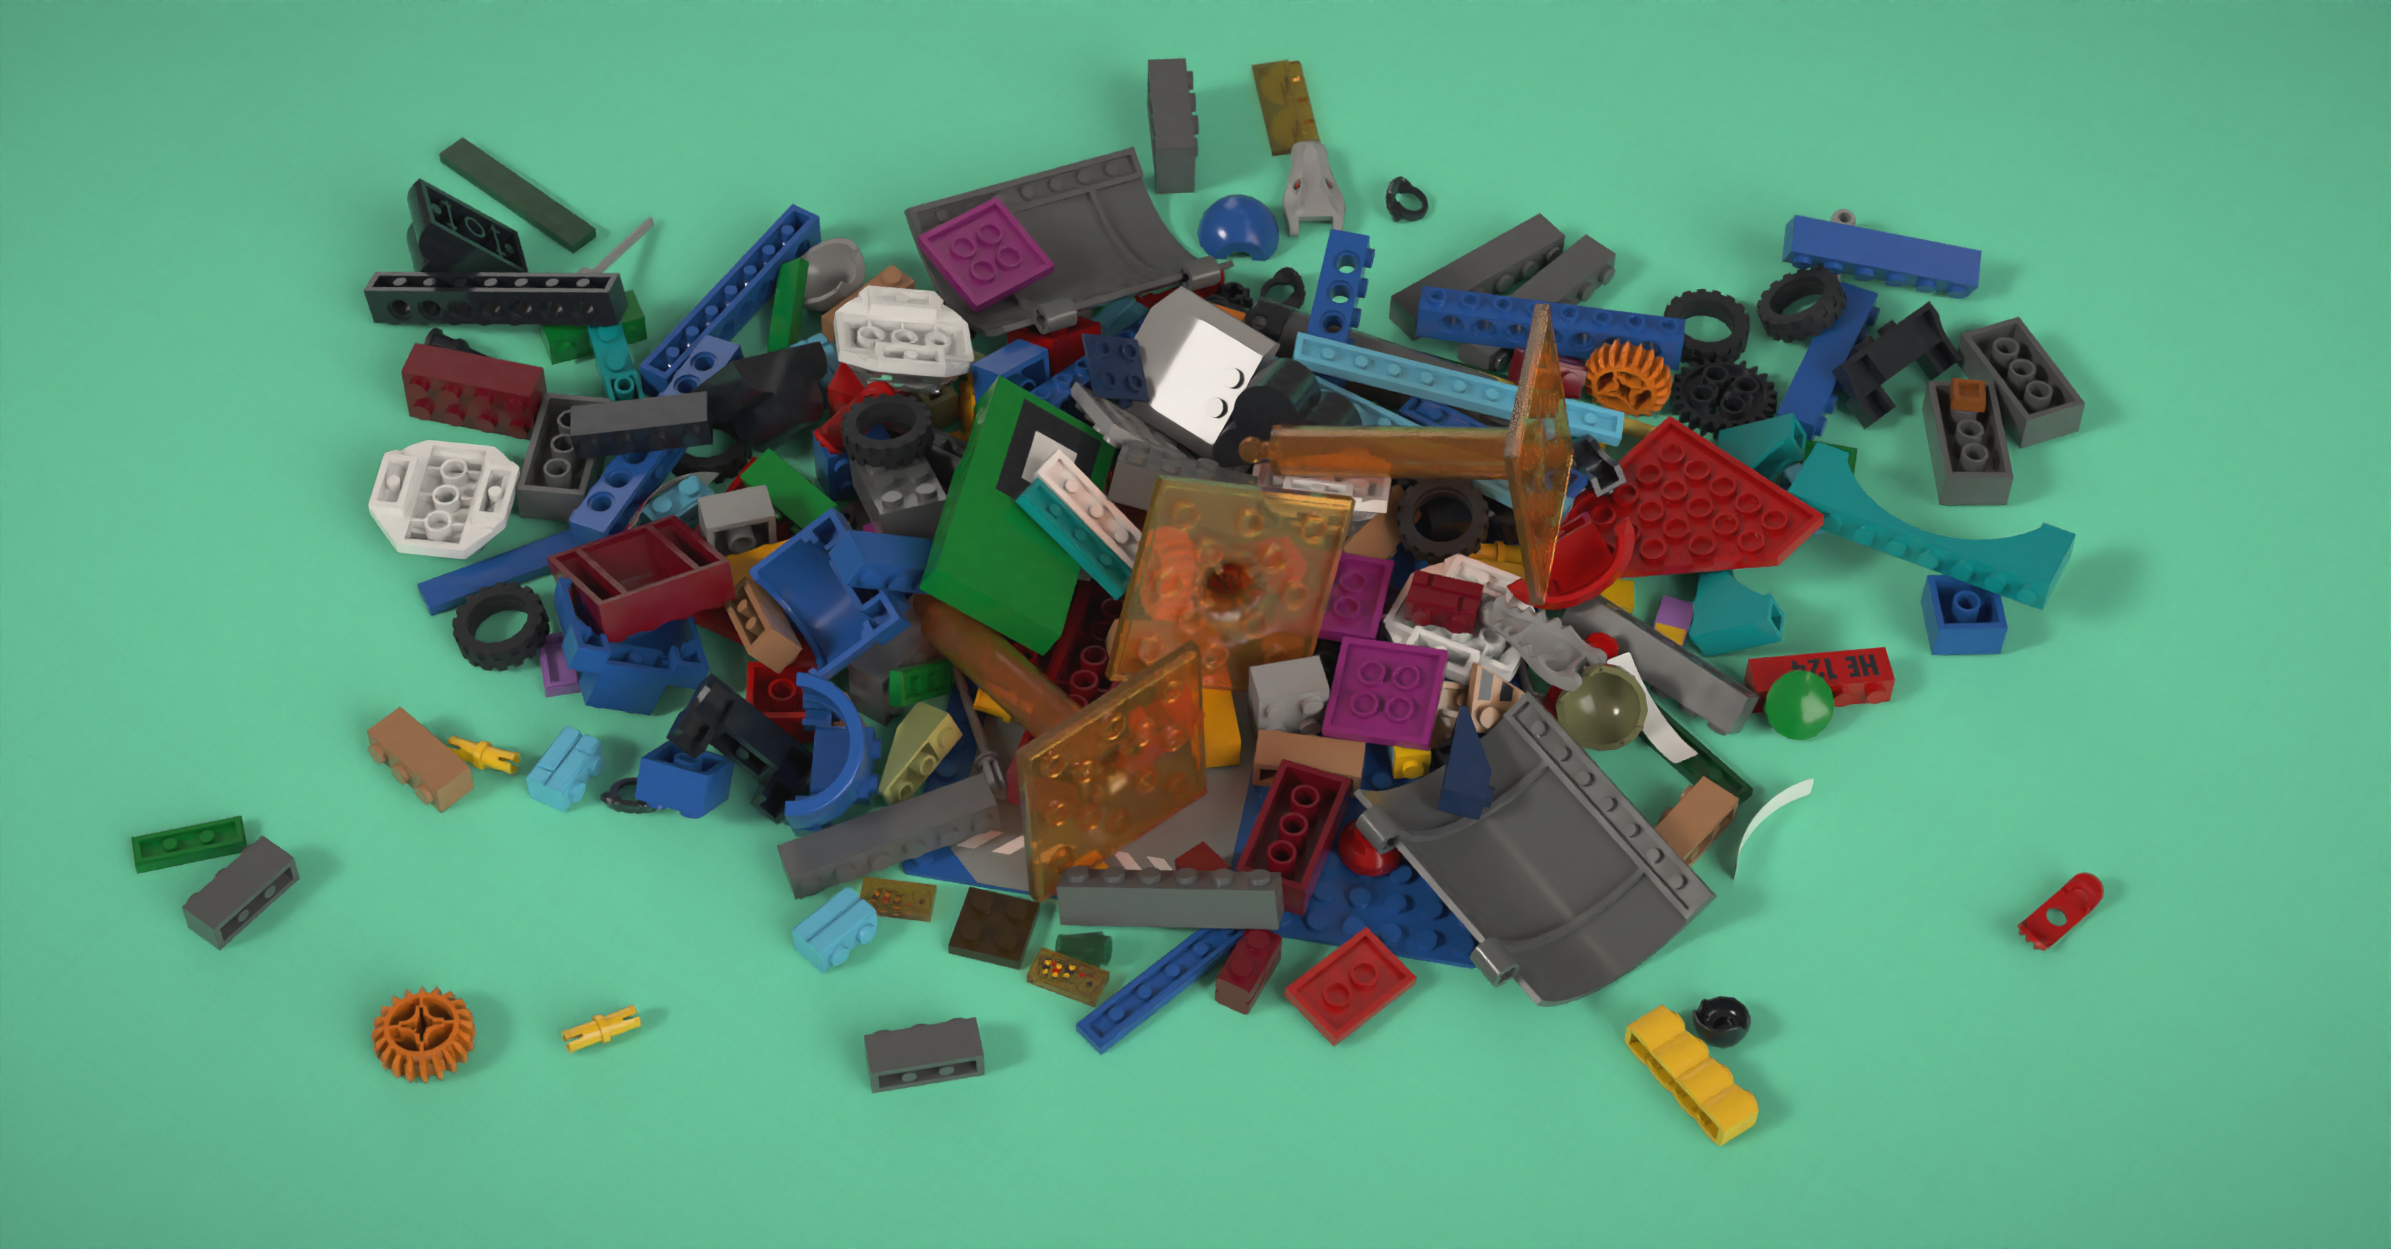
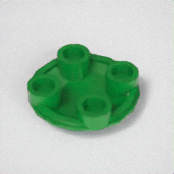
[1763,669,1834,740]

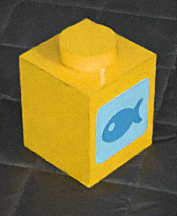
[1386,745,1431,779]

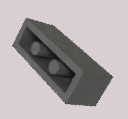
[182,835,300,950]
[864,1017,984,1094]

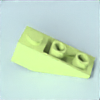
[878,701,963,806]

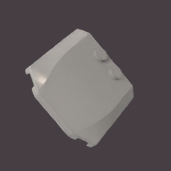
[1118,286,1280,460]

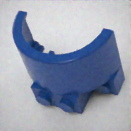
[749,508,911,680]
[554,577,710,716]
[785,672,882,837]

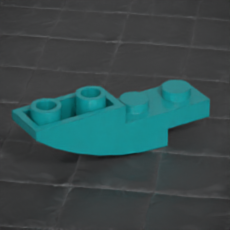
[587,321,645,402]

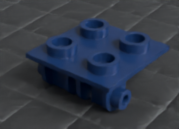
[1081,333,1149,409]

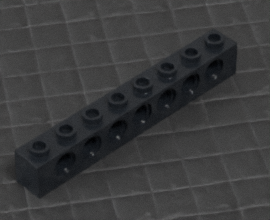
[364,272,629,327]

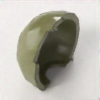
[1556,663,1648,751]

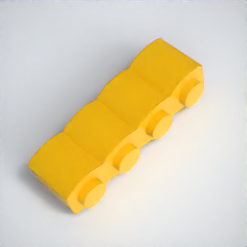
[1624,1005,1759,1147]

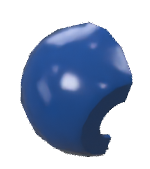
[1197,194,1279,261]

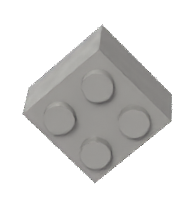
[697,485,777,557]
[1247,655,1330,742]

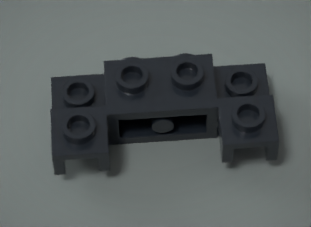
[1831,301,1962,429]
[1483,434,1627,545]
[666,673,813,825]

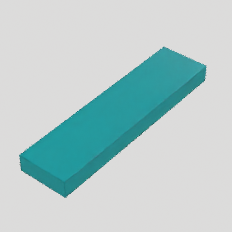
[1015,477,1136,600]

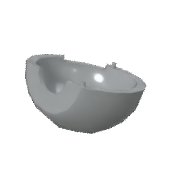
[801,237,865,313]

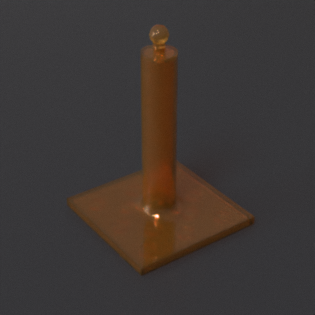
[1239,304,1574,605]
[1105,465,1356,692]
[912,593,1207,903]

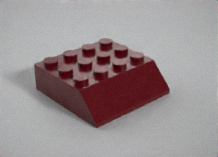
[546,514,736,643]

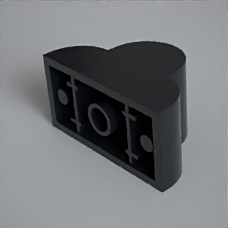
[406,178,529,273]
[690,341,827,453]
[1213,358,1363,468]

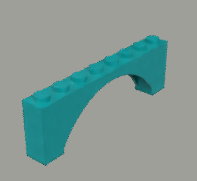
[1689,413,1807,657]
[1787,441,2076,611]

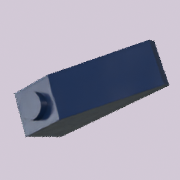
[1437,705,1495,820]

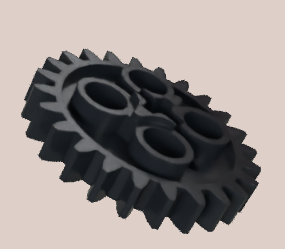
[1669,356,1778,440]

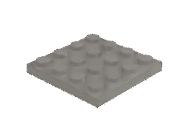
[1071,382,1198,461]

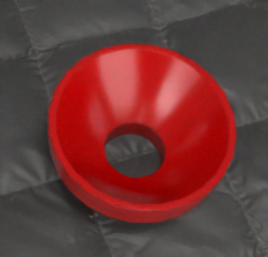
[1337,818,1403,876]

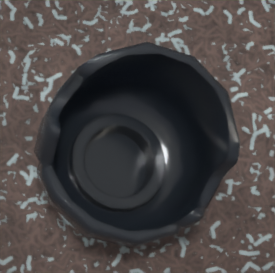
[1692,996,1751,1049]

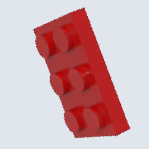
[1284,927,1417,1047]

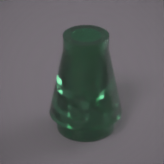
[1055,931,1113,968]

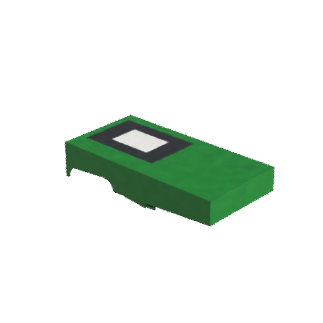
[919,375,1115,656]

